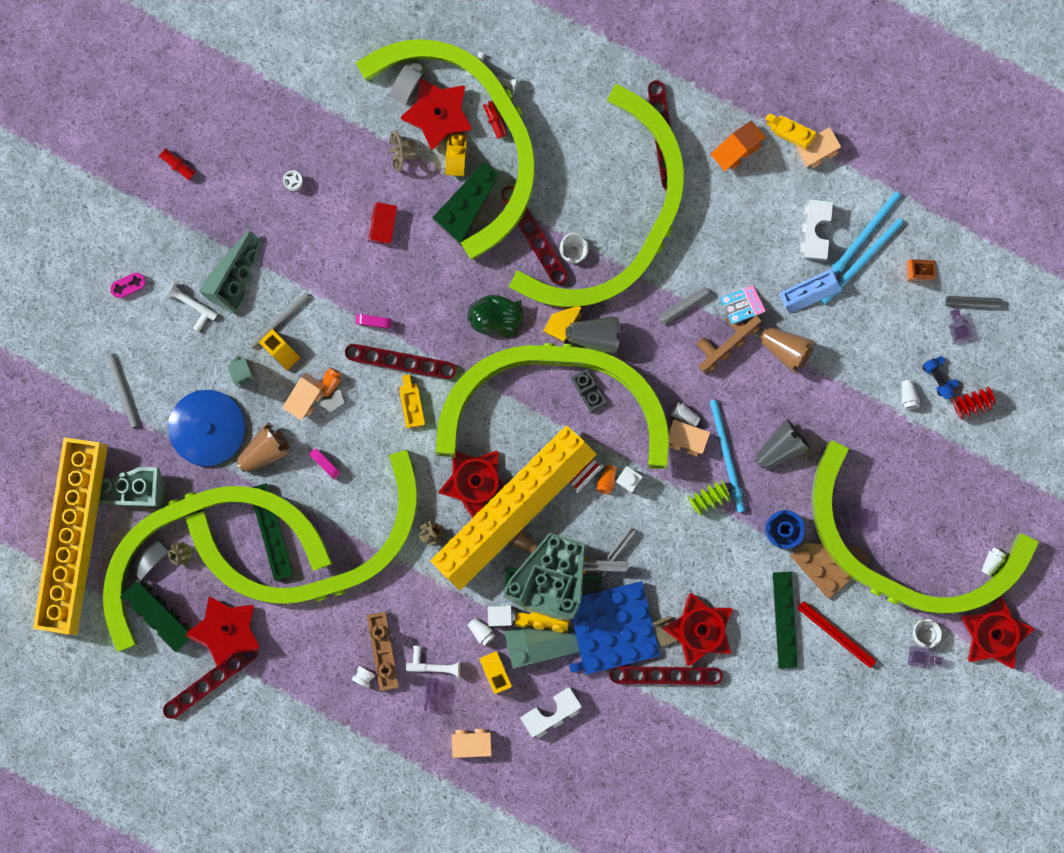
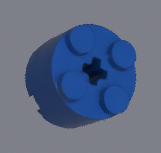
[764,510,805,549]

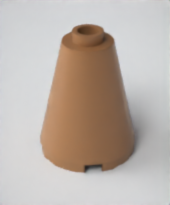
[760,327,816,375]
[237,422,291,473]

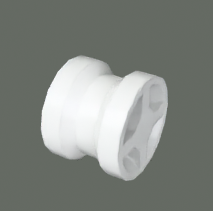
[283,170,303,191]
[352,666,376,688]

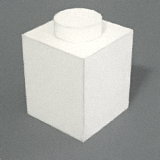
[615,466,642,493]
[488,606,515,626]

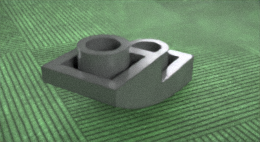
[571,369,607,413]
[129,539,170,581]

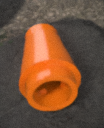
[322,367,343,397]
[596,465,617,495]

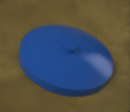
[168,390,246,466]

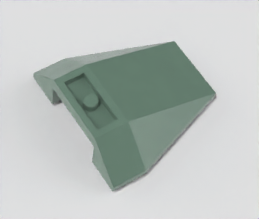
[503,533,585,620]

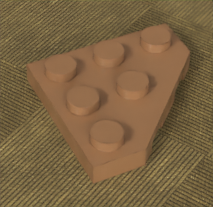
[790,543,871,599]

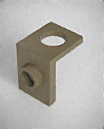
[652,616,677,647]

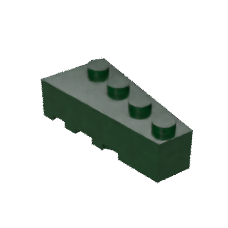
[432,162,499,246]
[120,581,192,653]

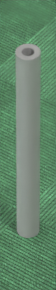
[249,292,310,349]
[107,353,139,428]

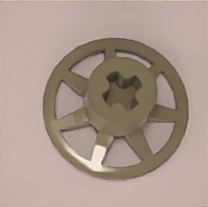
[389,130,416,172]

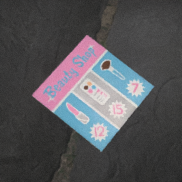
[720,286,766,324]

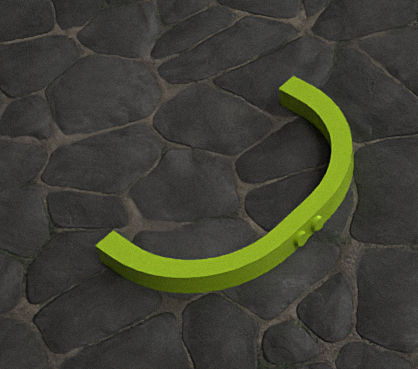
[355,39,536,261]
[509,83,684,308]
[435,343,668,470]
[812,440,1039,614]
[185,450,417,604]
[103,486,333,652]

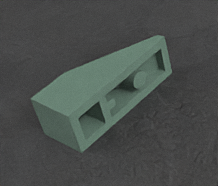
[227,356,256,388]

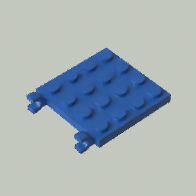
[569,581,660,674]

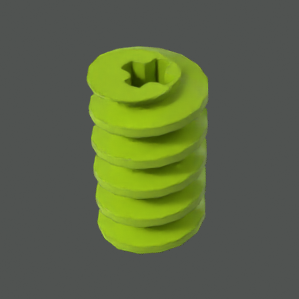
[687,479,730,516]

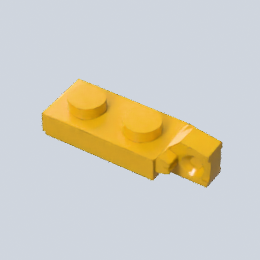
[765,113,817,150]
[399,374,425,429]
[515,612,569,633]

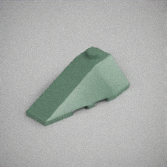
[199,230,262,315]
[99,467,167,507]
[504,626,580,668]

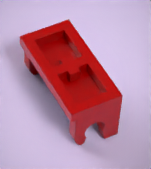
[368,202,397,244]

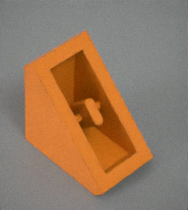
[905,259,937,281]

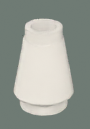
[902,380,920,409]
[670,403,700,427]
[981,547,1007,576]
[468,618,496,646]

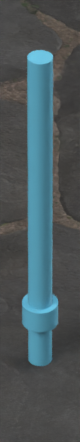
[832,191,901,276]
[820,218,904,305]
[710,399,745,512]

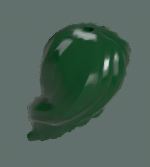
[468,295,523,338]

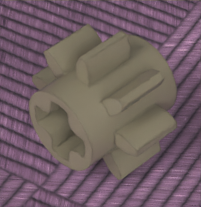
[419,521,442,546]
[168,542,192,566]

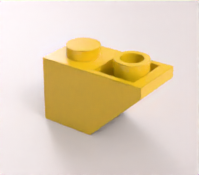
[445,134,467,176]
[543,306,583,343]
[259,329,301,371]
[479,651,512,694]

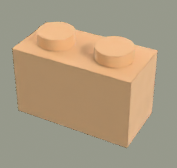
[795,127,841,169]
[282,372,325,420]
[668,420,710,457]
[452,728,491,758]

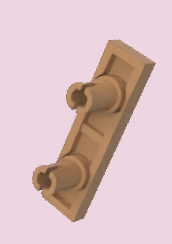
[697,316,762,375]
[366,611,399,691]

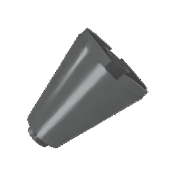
[565,316,620,355]
[756,419,810,470]

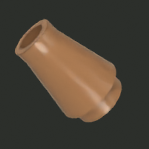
[509,530,538,554]

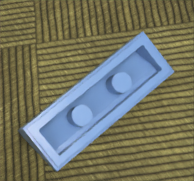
[780,269,841,314]

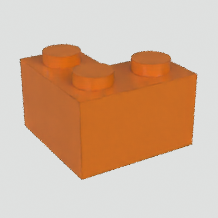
[710,120,766,172]

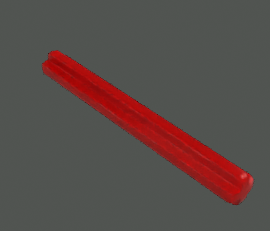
[798,601,876,668]

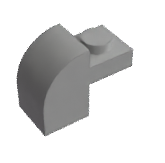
[389,60,428,105]

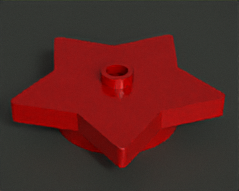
[400,79,472,150]
[438,451,505,518]
[662,593,732,666]
[187,597,259,668]
[961,597,1034,669]

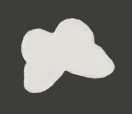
[320,390,344,412]

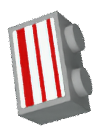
[567,457,604,494]

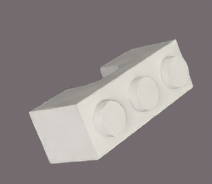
[800,200,833,261]
[520,687,581,738]

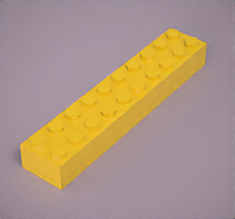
[430,425,597,591]
[33,438,108,635]

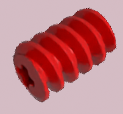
[952,386,996,420]

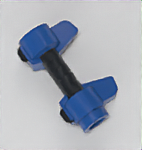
[922,356,959,400]

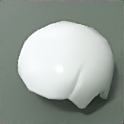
[559,233,588,264]
[913,619,942,648]

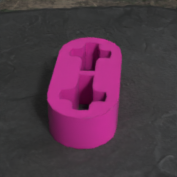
[110,273,146,298]
[355,314,392,329]
[309,448,341,480]

